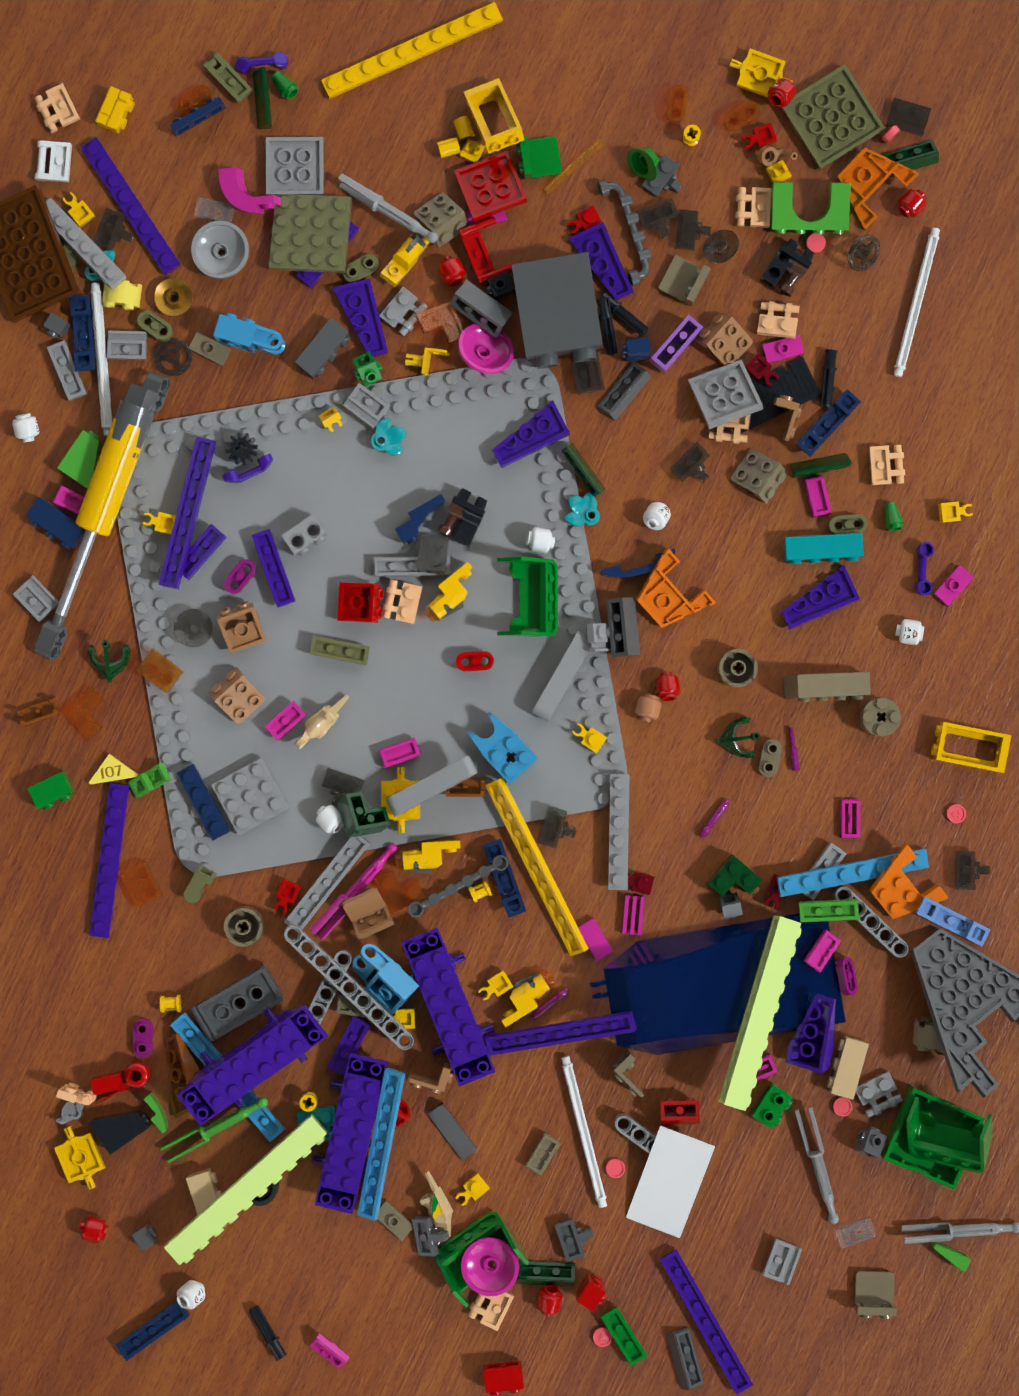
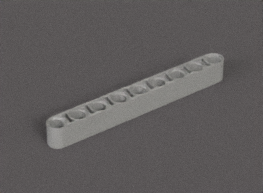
[284,924,414,1050]

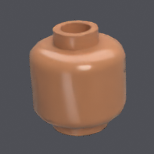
[635,693,662,723]

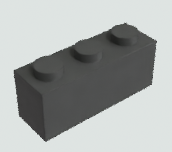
[449,280,513,337]
[295,318,350,379]
[606,597,641,657]

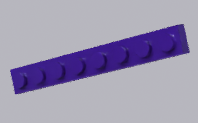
[80,137,181,276]
[158,437,216,590]
[90,783,130,938]
[485,1011,637,1056]
[660,1249,753,1395]

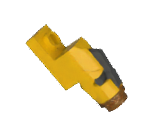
[380,225,430,287]
[424,562,473,623]
[395,840,461,874]
[501,971,556,1027]

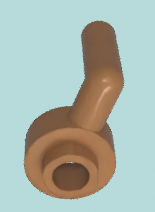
[758,146,798,166]

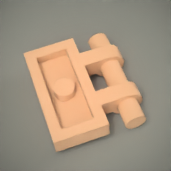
[34,83,80,133]
[735,187,771,228]
[757,301,800,339]
[709,414,751,444]
[869,445,905,486]
[382,580,423,624]
[56,1083,97,1105]
[468,1291,514,1331]

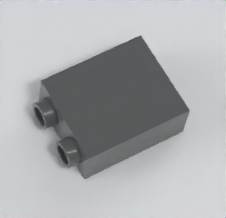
[512,252,603,369]

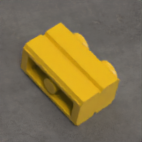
[95,86,135,134]

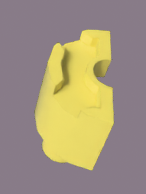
[102,280,142,310]

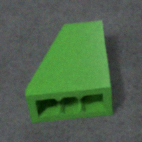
[57,430,102,489]

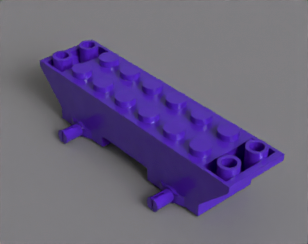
[402,927,495,1087]
[177,1005,328,1126]
[312,1053,388,1214]

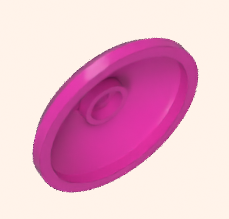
[458,324,514,374]
[461,1237,519,1296]

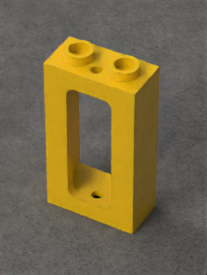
[464,78,524,154]
[931,722,1012,773]

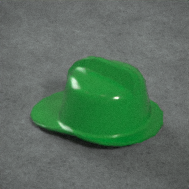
[627,147,659,181]

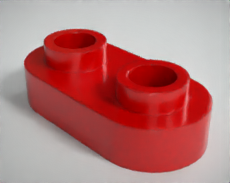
[456,651,494,672]

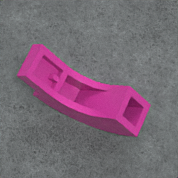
[218,167,281,215]

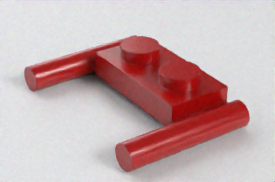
[458,216,513,284]

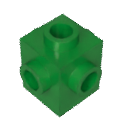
[353,351,382,387]

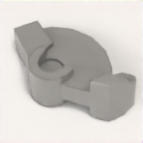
[56,1101,84,1124]

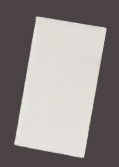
[626,1126,715,1238]

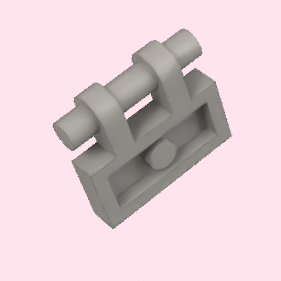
[379,287,428,336]
[856,1071,903,1118]

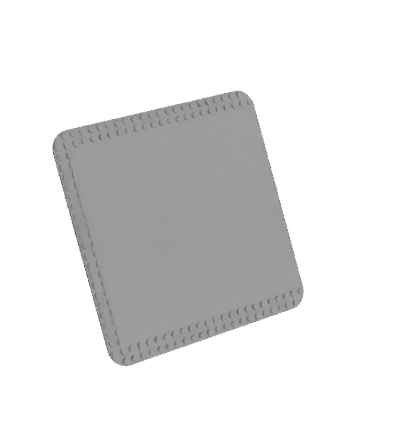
[117,358,627,877]

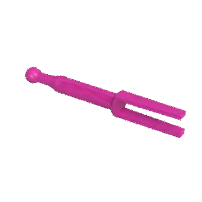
[310,843,397,940]

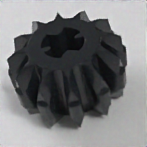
[225,432,258,465]

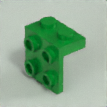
[516,135,562,180]

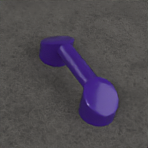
[235,52,289,74]
[222,454,273,483]
[914,542,934,596]

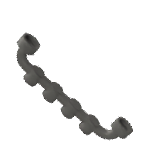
[597,179,651,287]
[408,855,509,917]

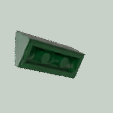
[253,67,272,130]
[882,140,939,177]
[561,443,605,497]
[791,453,852,478]
[517,1261,575,1286]

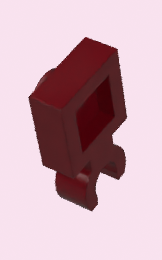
[745,353,779,388]
[628,872,654,895]
[764,874,786,910]

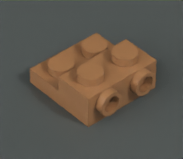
[217,601,267,654]

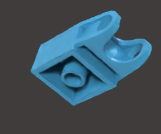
[213,313,285,355]
[467,712,538,784]
[352,944,419,1015]

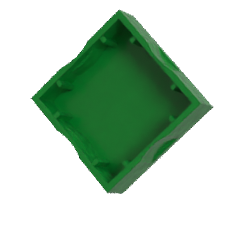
[880,1085,985,1190]

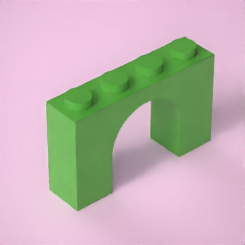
[770,182,851,234]

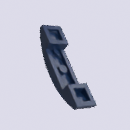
[70,295,95,372]
[796,389,861,457]
[600,549,676,578]
[483,839,527,918]

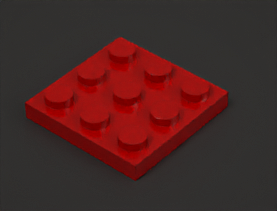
[454,151,528,222]

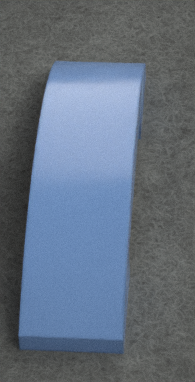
[916,896,991,946]

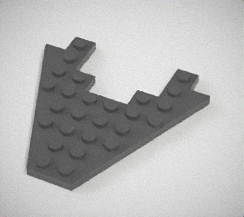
[910,929,1019,1098]

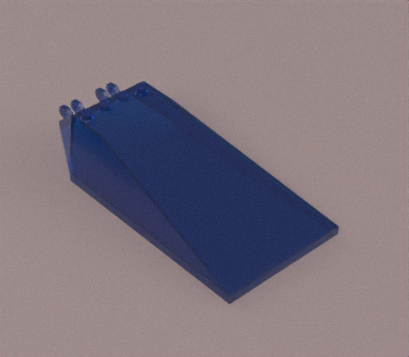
[590,912,846,1055]

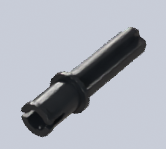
[601,292,649,336]
[597,297,618,355]
[820,349,838,407]
[249,1305,287,1361]

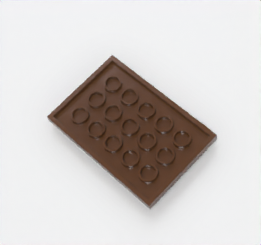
[0,185,80,323]

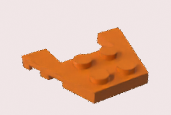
[838,148,919,230]
[636,547,716,628]
[869,842,949,919]

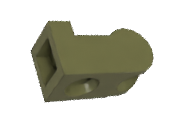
[184,864,217,903]

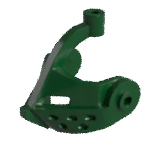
[88,640,131,683]
[716,717,760,758]

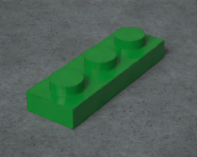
[600,1305,648,1367]

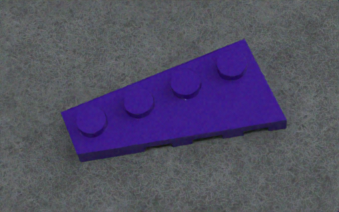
[568,222,634,301]
[333,278,388,357]
[492,400,570,468]
[781,565,860,630]

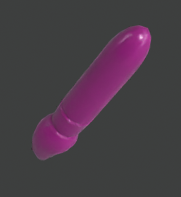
[700,799,729,838]
[530,988,568,1019]

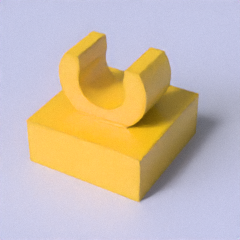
[460,138,485,163]
[765,160,792,182]
[318,406,342,432]

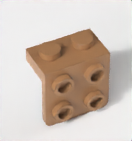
[696,312,753,366]
[773,395,802,441]
[208,667,265,724]
[342,888,394,940]
[407,1063,454,1094]

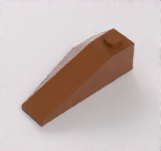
[165,1033,200,1118]

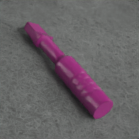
[789,727,800,771]

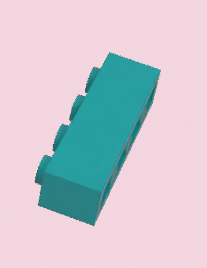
[783,533,864,565]

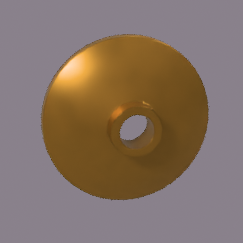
[154,278,193,317]

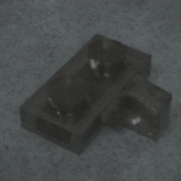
[636,198,679,240]
[93,207,134,250]
[675,209,711,251]
[669,442,710,483]
[322,768,365,807]
[537,806,576,848]
[955,851,990,890]

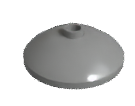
[191,221,249,279]

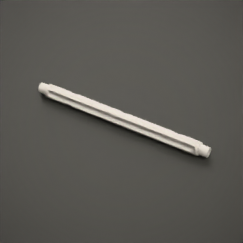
[894,227,940,377]
[90,283,112,436]
[561,1056,607,1208]

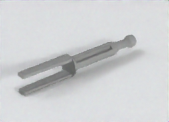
[338,173,438,243]
[795,1106,839,1224]
[901,1222,1019,1244]

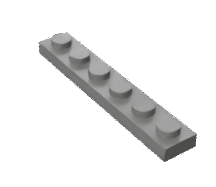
[46,198,127,290]
[608,774,630,890]
[284,836,370,932]

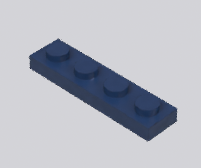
[177,764,230,841]
[115,1301,190,1361]

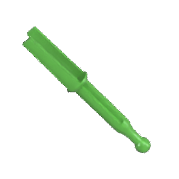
[160,1097,268,1163]

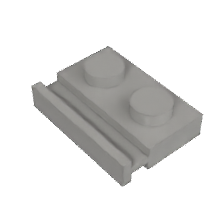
[107,330,147,360]
[343,383,390,428]
[13,575,59,622]
[586,623,611,652]
[762,1238,802,1285]

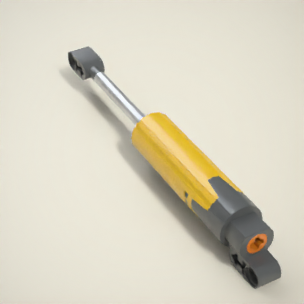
[35,372,171,661]

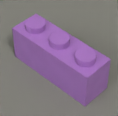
[650,315,703,374]

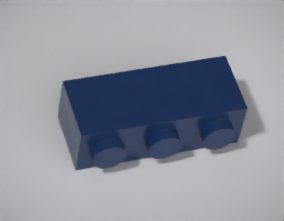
[26,497,86,550]

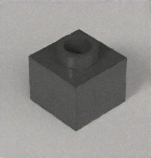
[43,313,71,339]
[718,892,743,919]
[132,1223,158,1251]

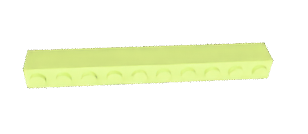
[718,916,801,1111]
[164,1114,327,1265]

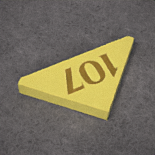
[89,754,139,784]

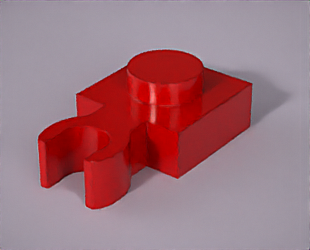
[741,123,777,149]
[567,205,602,235]
[274,878,301,914]

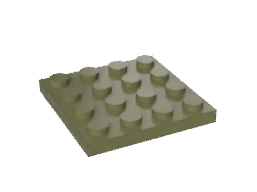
[780,64,886,170]
[269,194,352,273]

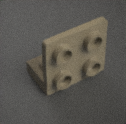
[658,255,711,306]
[612,1049,644,1098]

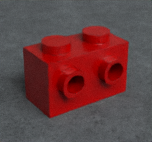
[660,1098,700,1125]
[576,1273,607,1312]
[483,1361,524,1395]

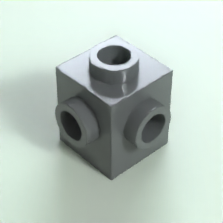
[854,1126,887,1158]

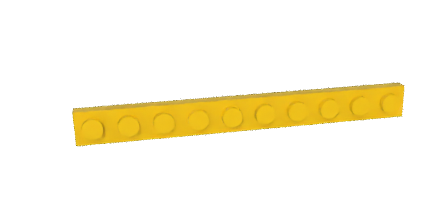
[321,2,503,99]
[485,777,588,956]

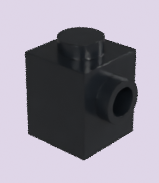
[485,271,516,300]

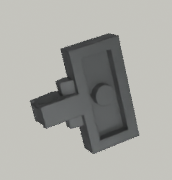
[641,154,683,198]
[412,1216,450,1257]
[554,1218,594,1262]

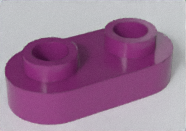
[224,559,256,594]
[836,957,858,996]
[133,1018,153,1058]

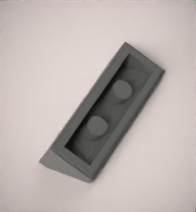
[597,362,651,421]
[428,1102,477,1160]
[666,1327,704,1390]

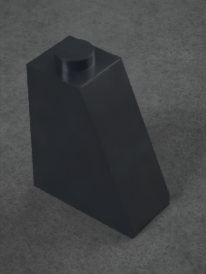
[88,1110,151,1155]

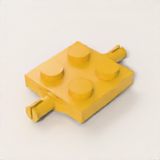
[729,48,793,97]
[381,767,420,833]
[54,1126,106,1190]

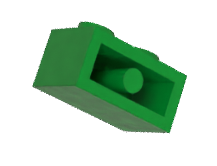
[27,772,75,811]
[750,1082,793,1129]

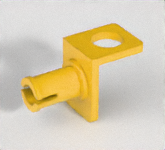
[405,348,450,376]

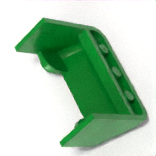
[497,556,558,637]
[906,1097,992,1173]
[435,1211,530,1308]

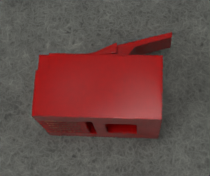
[91,1070,129,1105]

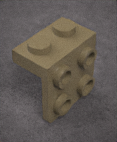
[414,193,469,248]
[731,449,788,504]
[854,1270,897,1319]

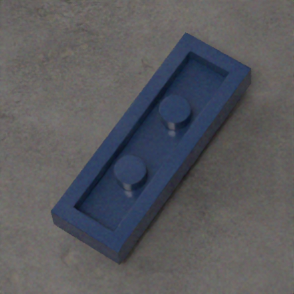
[170,97,226,137]

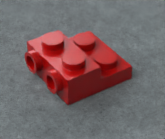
[337,582,384,623]

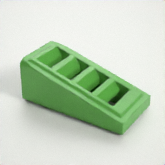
[930,1242,970,1273]

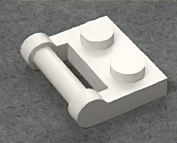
[34,141,72,183]

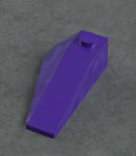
[786,994,836,1074]

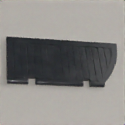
[741,356,821,434]

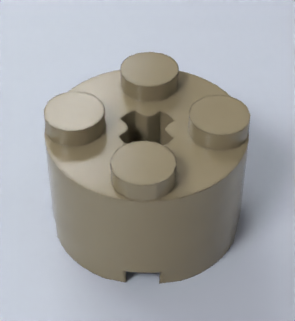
[717,649,758,688]
[859,698,901,736]
[224,906,265,947]
[912,1017,943,1053]

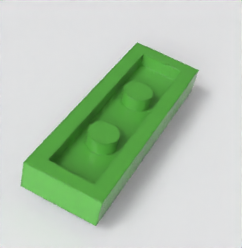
[799,899,859,922]

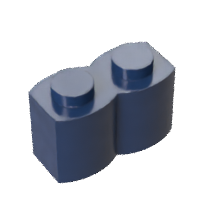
[621,337,651,362]

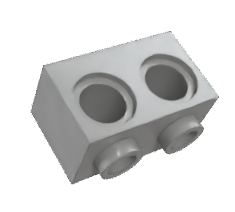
[281,514,327,556]

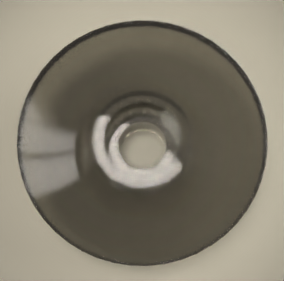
[703,230,739,264]
[174,609,213,647]

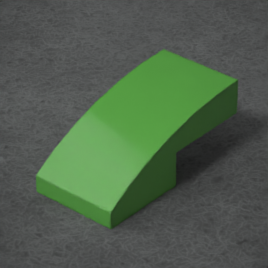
[128,763,171,799]
[143,1092,169,1133]

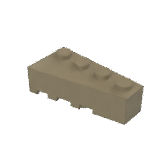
[783,672,871,702]

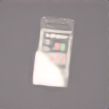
[194,197,236,223]
[834,1216,877,1249]

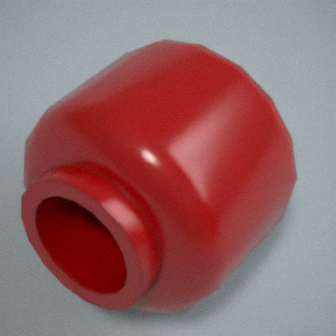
[767,78,796,108]
[898,189,926,218]
[438,256,466,286]
[655,672,681,701]
[124,1061,151,1088]
[78,1215,108,1244]
[536,1285,563,1316]

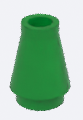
[272,71,299,100]
[884,502,904,532]

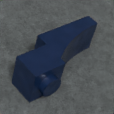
[395,494,446,545]

